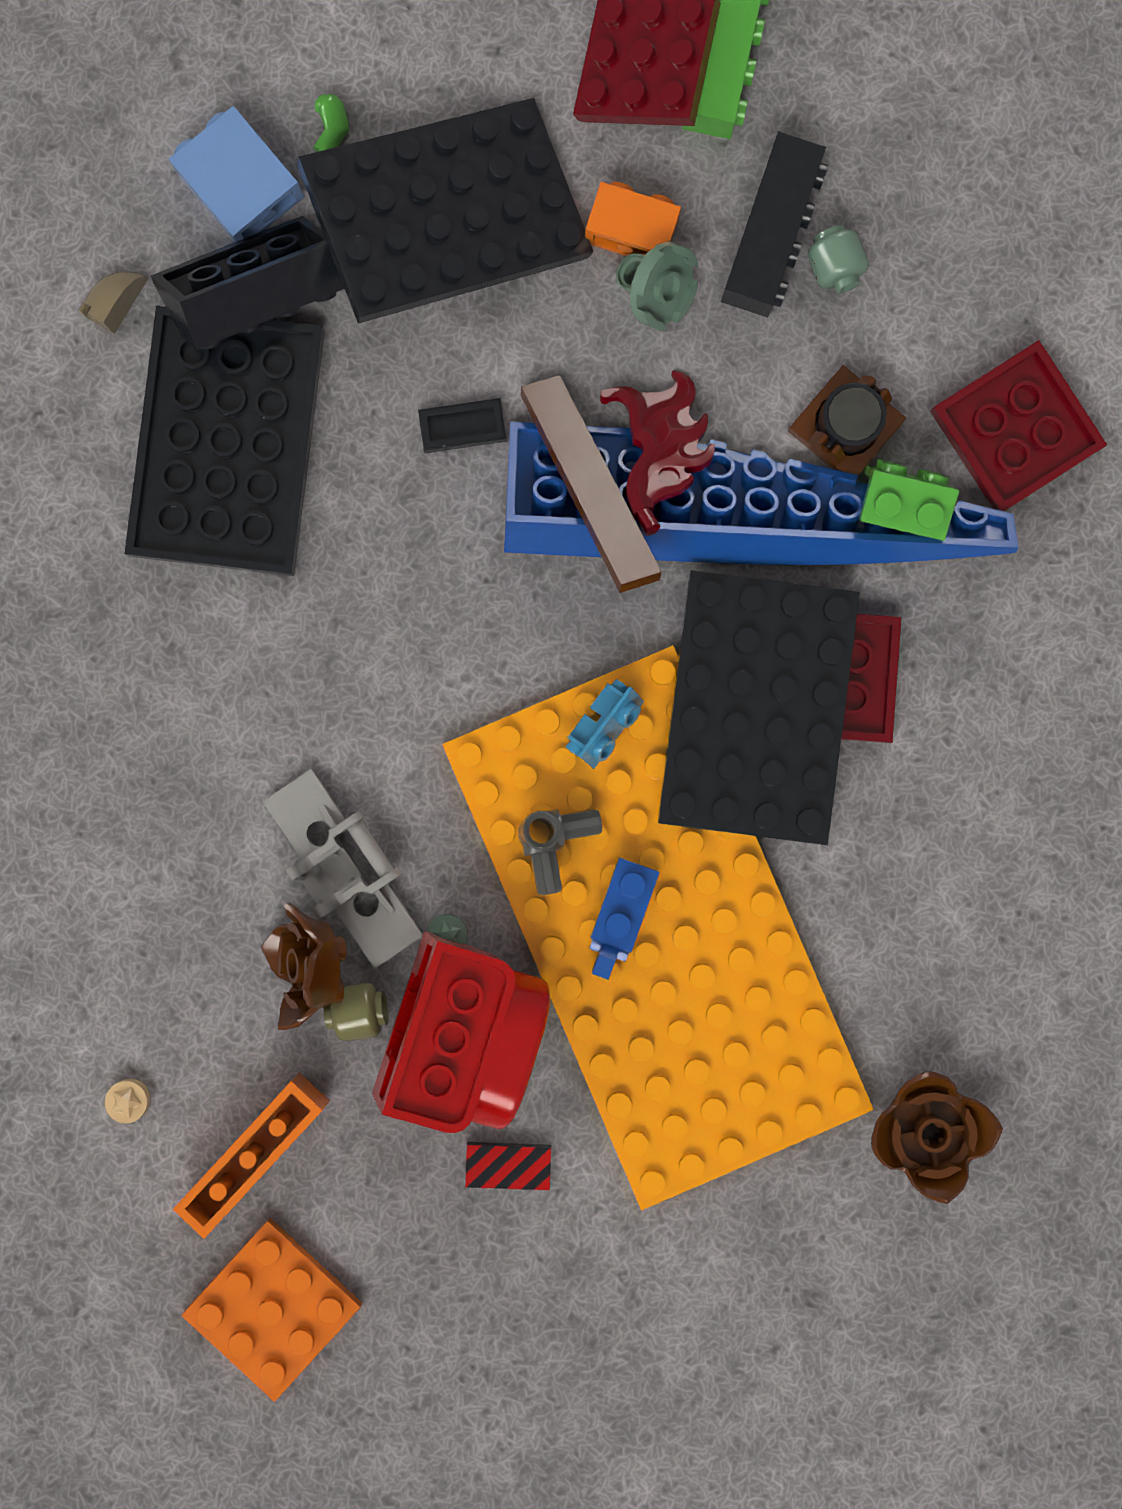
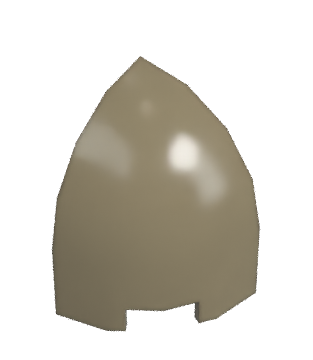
[78,272,148,334]

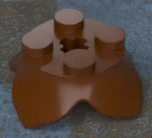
[260,902,347,1030]
[871,1071,1003,1204]

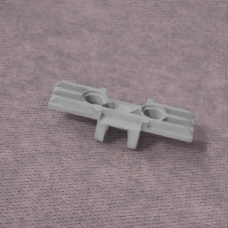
[263,768,423,969]

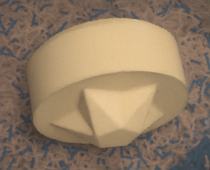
[105,1079,151,1123]

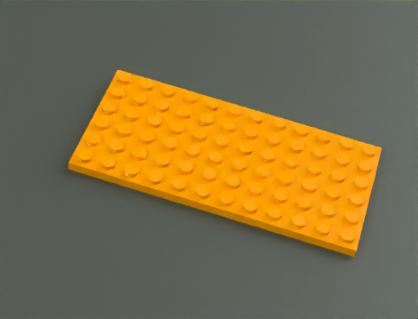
[442,645,874,1211]

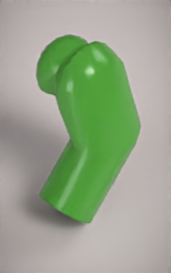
[313,94,349,152]

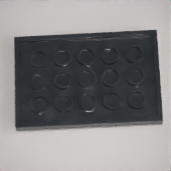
[297,98,594,324]
[124,305,325,576]
[657,570,860,845]

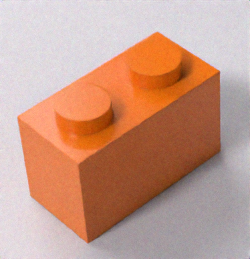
[585,182,681,256]

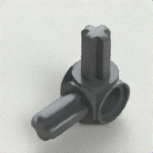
[518,809,602,895]

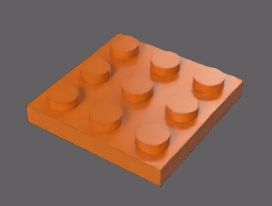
[181,1218,362,1402]

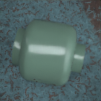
[808,225,869,294]

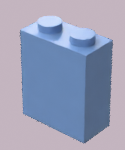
[168,106,304,242]

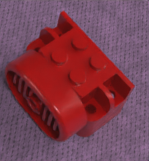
[372,930,550,1133]

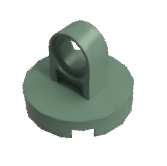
[616,241,698,331]

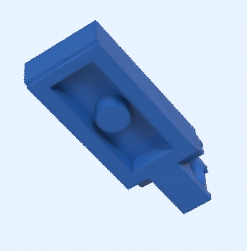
[589,857,660,980]

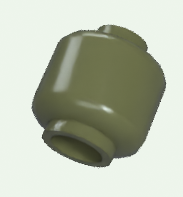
[323,983,389,1042]

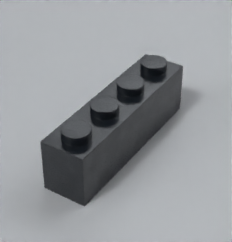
[721,131,828,318]

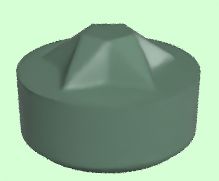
[426,914,468,944]

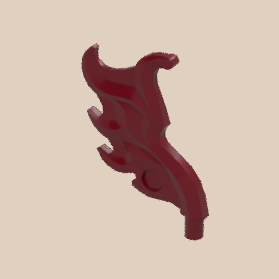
[600,370,715,536]

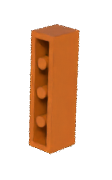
[172,1072,330,1239]

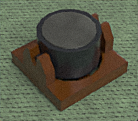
[788,365,907,475]

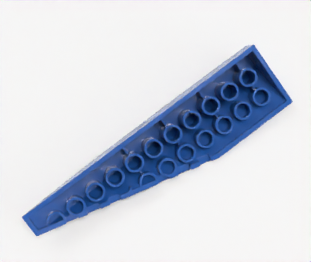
[504,421,1019,565]

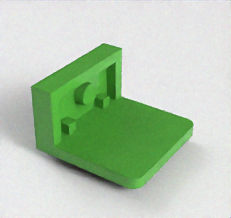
[859,459,959,541]

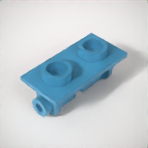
[565,679,644,769]

